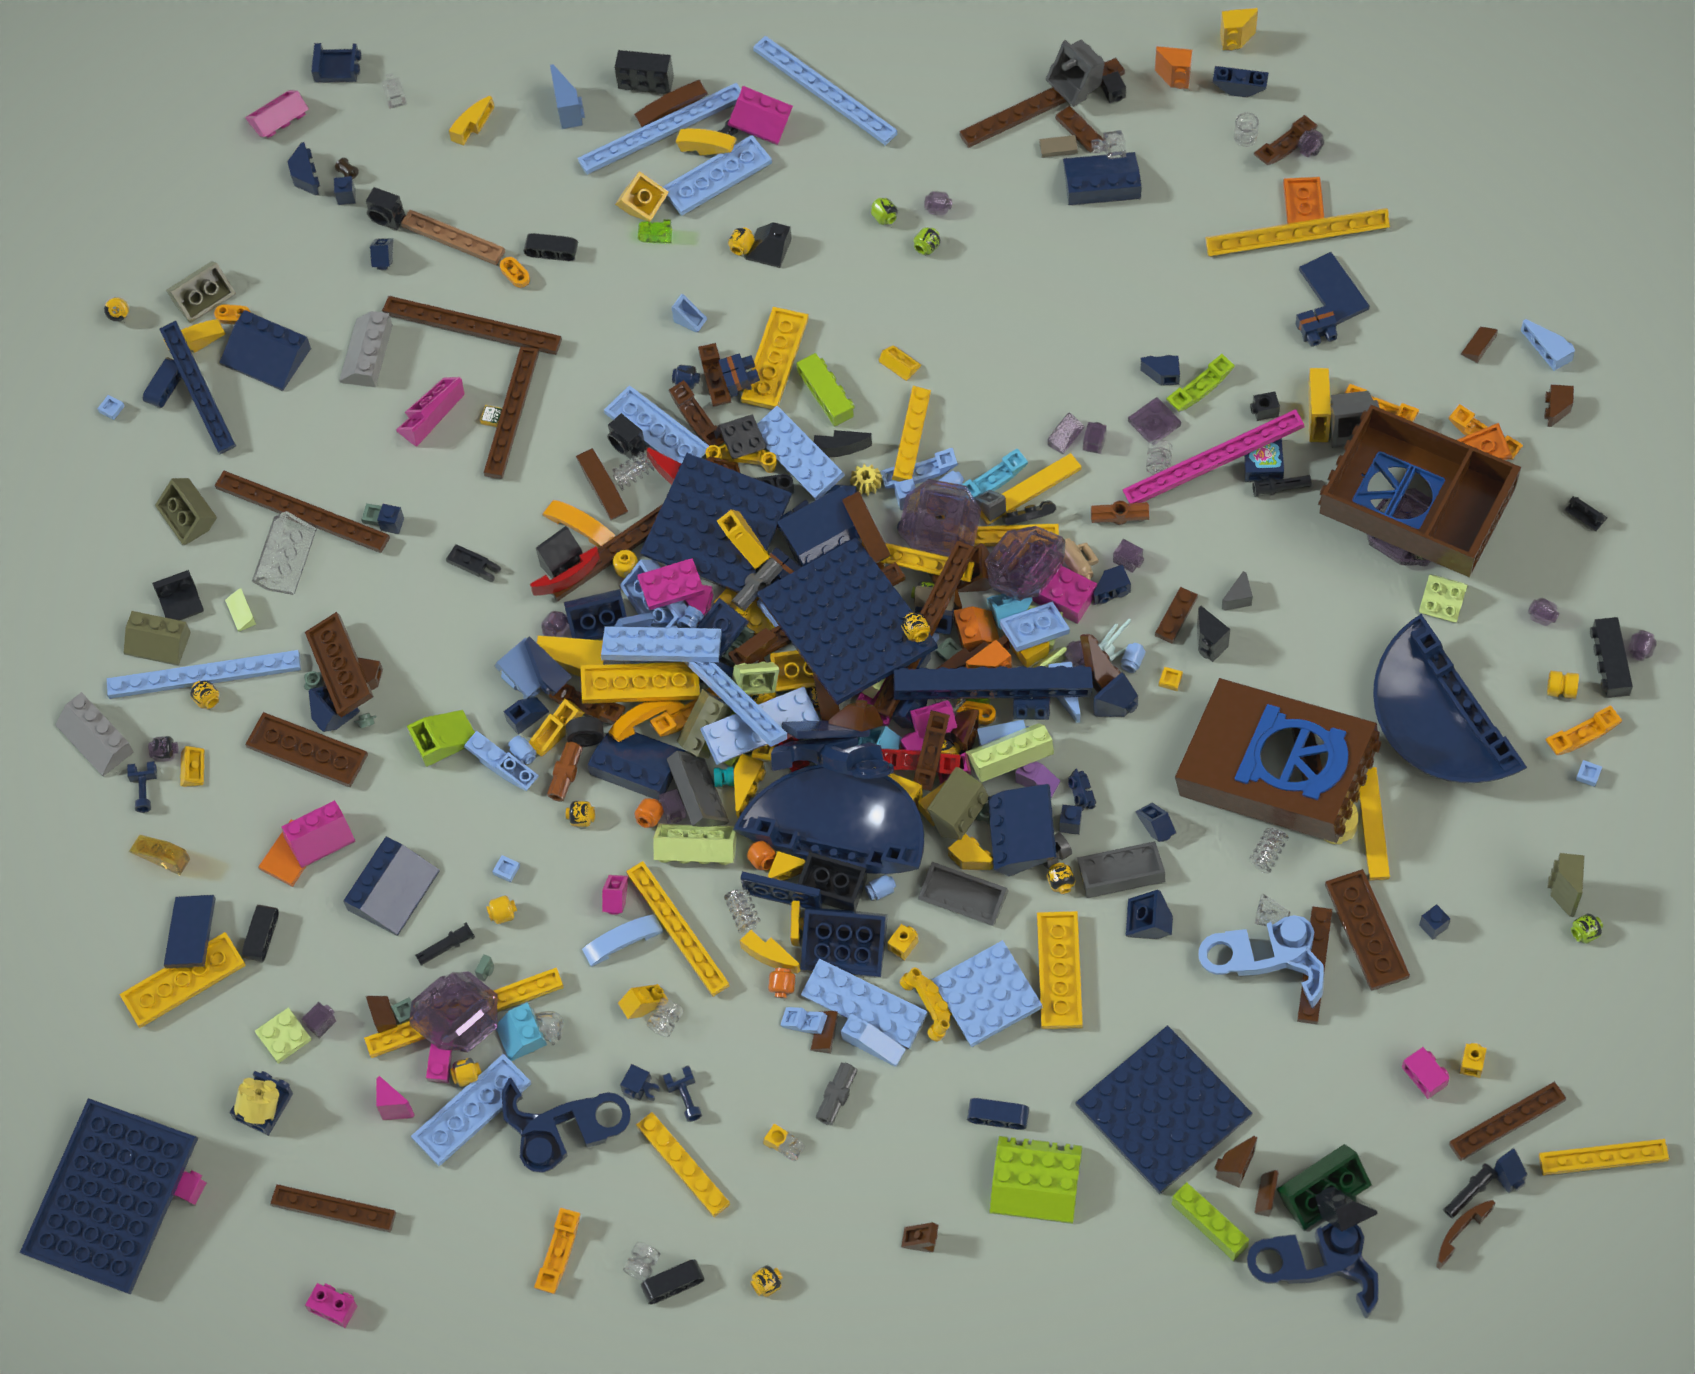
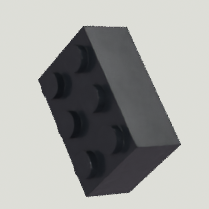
[614,50,674,94]
[798,852,867,911]

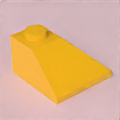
[615,171,669,222]

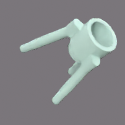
[1098,619,1131,662]

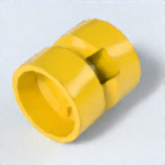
[1547,670,1579,699]

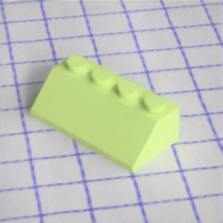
[966,723,1054,783]
[653,824,737,865]

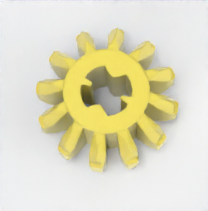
[850,463,882,496]

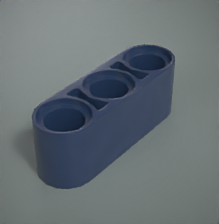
[143,357,182,408]
[967,1098,1030,1130]

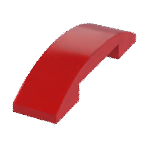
[530,546,600,596]
[881,748,961,774]

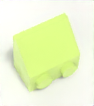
[733,662,779,695]

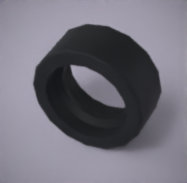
[566,717,604,747]

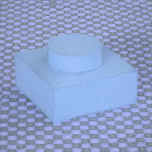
[97,395,125,420]
[1576,760,1602,787]
[492,855,520,882]

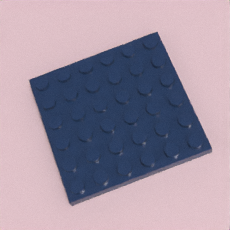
[640,453,792,593]
[1075,1025,1252,1194]

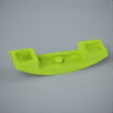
[1166,354,1235,412]

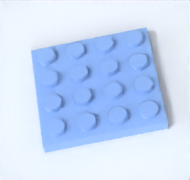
[932,940,1043,1047]

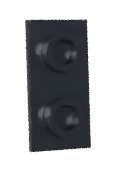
[1564,496,1608,531]

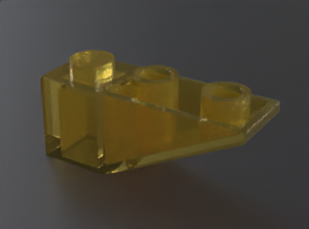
[129,835,190,875]

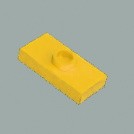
[790,901,804,946]

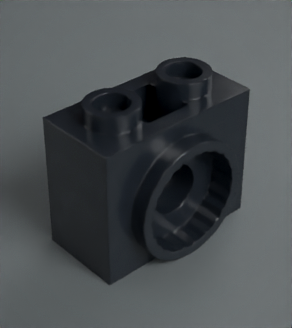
[366,187,405,230]
[607,413,646,462]

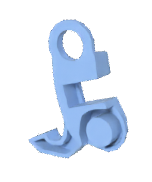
[1199,915,1324,1008]

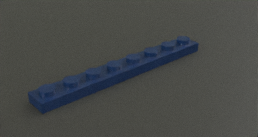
[159,320,236,454]

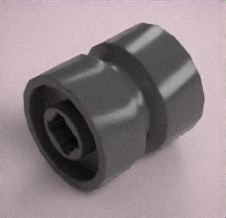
[1043,832,1072,869]

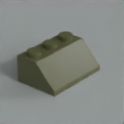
[166,261,236,323]
[155,478,217,545]
[124,611,191,666]
[677,689,733,759]
[927,767,989,840]
[1547,853,1585,917]

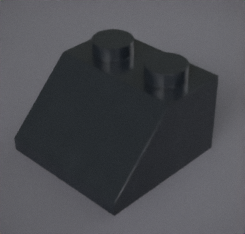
[536,526,583,579]
[1197,606,1230,662]
[1315,1187,1378,1232]

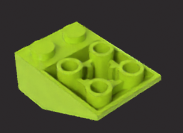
[407,710,475,767]

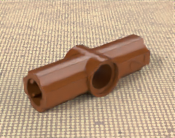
[1091,500,1149,525]
[547,741,583,802]

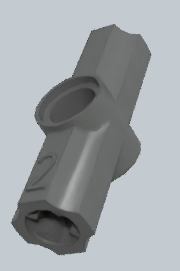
[732,558,783,611]
[816,1062,857,1125]

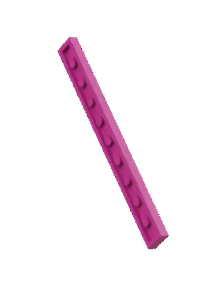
[1122,409,1305,503]

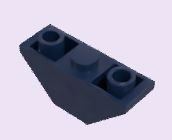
[1212,66,1269,98]
[287,142,320,196]

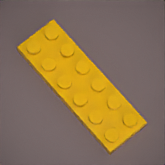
[741,307,809,409]
[581,662,700,704]
[1037,911,1083,1029]
[119,932,246,1028]

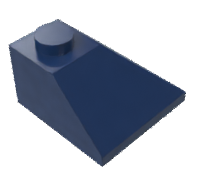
[1093,672,1138,717]
[309,686,360,732]
[1126,889,1173,939]

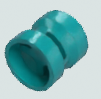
[714,767,734,787]

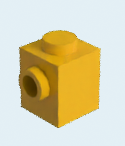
[887,924,918,961]
[1460,1043,1487,1078]

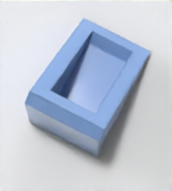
[672,294,707,332]

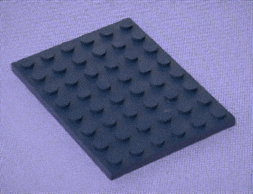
[757,538,938,705]
[20,1098,198,1295]

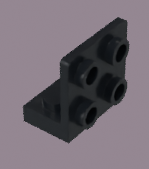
[714,414,766,459]
[152,570,204,621]

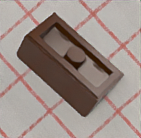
[1461,326,1498,363]
[735,628,778,664]
[366,996,398,1034]
[811,1011,838,1054]
[1254,1170,1279,1217]

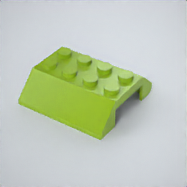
[990,1136,1082,1224]

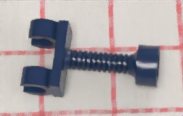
[127,761,157,813]
[662,1065,702,1122]

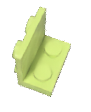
[1419,574,1468,622]

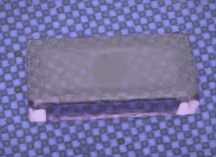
[1048,412,1085,454]

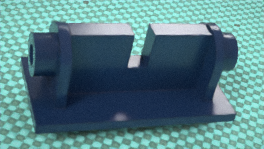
[1068,769,1097,811]

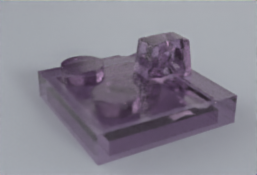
[1128,397,1181,446]

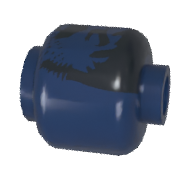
[672,365,700,390]

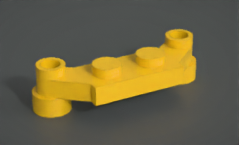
[706,444,777,473]
[900,967,952,1042]

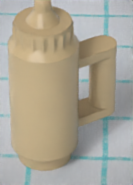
[1057,538,1099,580]

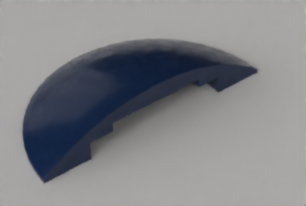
[1373,614,1527,783]
[733,765,924,874]

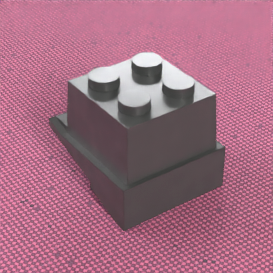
[1046,39,1105,107]
[1331,391,1380,448]

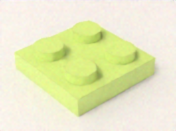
[255,1008,312,1063]

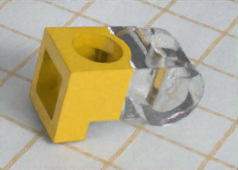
[763,1124,805,1161]

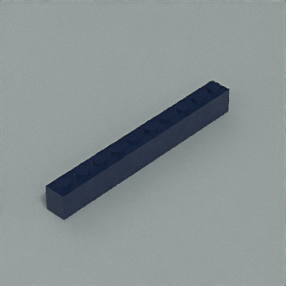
[893,665,1093,700]

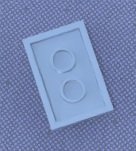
[1000,601,1070,652]

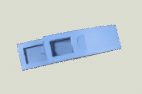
[464,731,539,791]

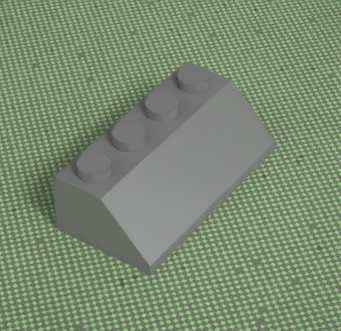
[339,311,393,387]
[56,692,134,777]

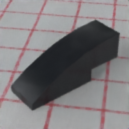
[814,430,872,458]

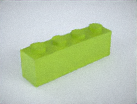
[796,353,855,427]
[1172,1182,1249,1261]

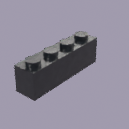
[1590,617,1633,698]

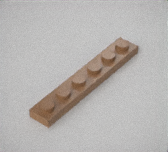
[401,210,505,266]

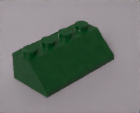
[1277,1144,1372,1231]

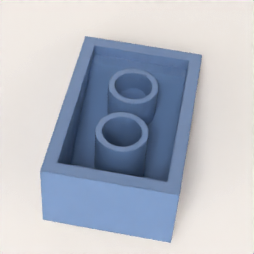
[550,64,585,129]

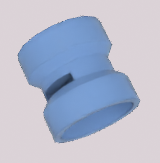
[678,606,704,628]

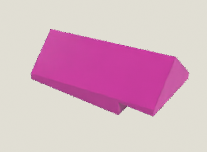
[396,377,465,447]

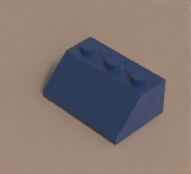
[564,589,627,640]

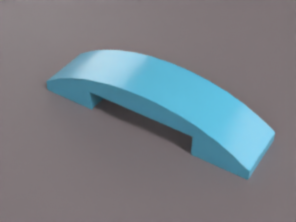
[955,448,1028,504]

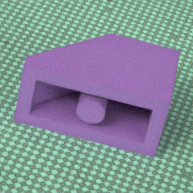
[1016,761,1060,798]

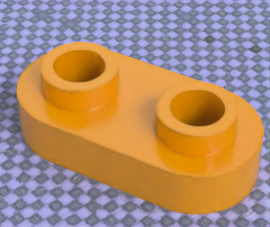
[500,257,530,288]
[214,304,250,325]
[957,701,996,725]

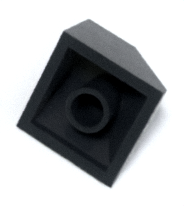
[746,222,792,268]

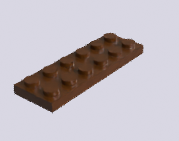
[305,612,374,718]
[245,712,368,788]
[1325,869,1410,991]

